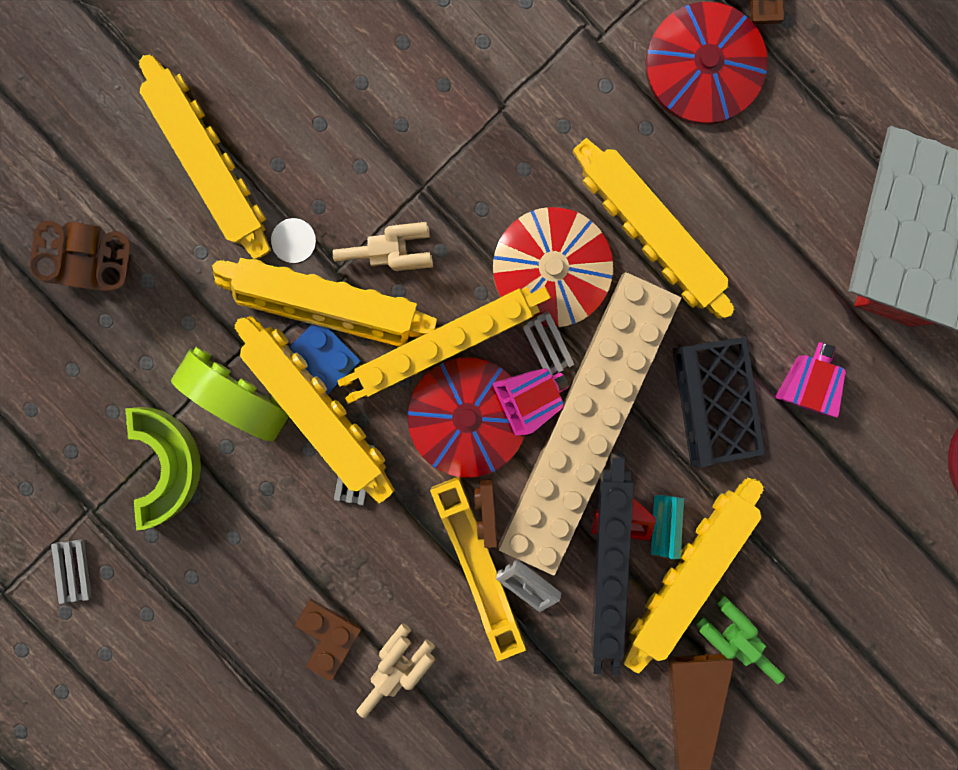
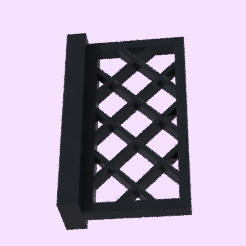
[672,337,765,467]

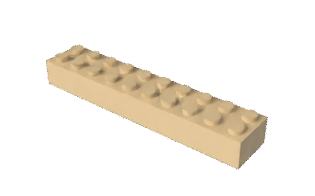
[498,272,682,576]

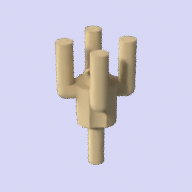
[333,222,433,271]
[357,623,435,718]

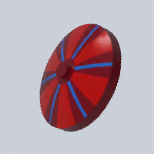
[645,2,767,125]
[408,358,525,477]

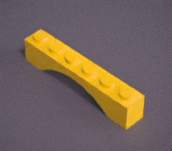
[430,477,526,661]

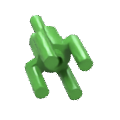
[694,595,785,684]

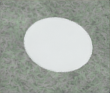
[271,218,316,263]

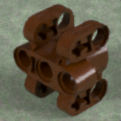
[30,221,130,292]

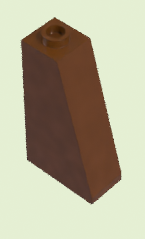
[668,653,733,770]

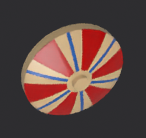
[493,207,613,328]

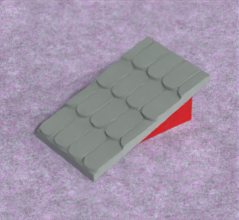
[848,126,958,331]

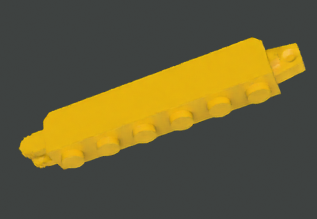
[139,54,271,259]
[572,138,735,319]
[212,258,437,347]
[337,287,551,404]
[234,316,395,503]
[622,477,764,674]

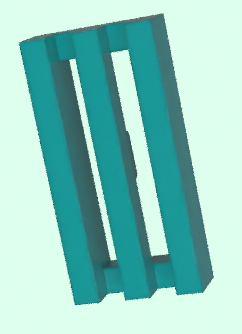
[651,495,684,559]

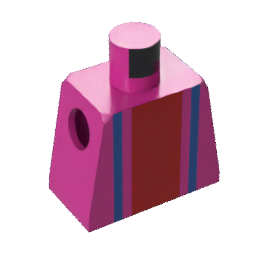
[776,342,846,418]
[492,368,569,436]

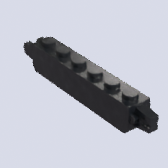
[591,453,634,675]

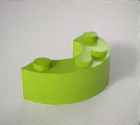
[171,346,289,442]
[125,407,201,531]

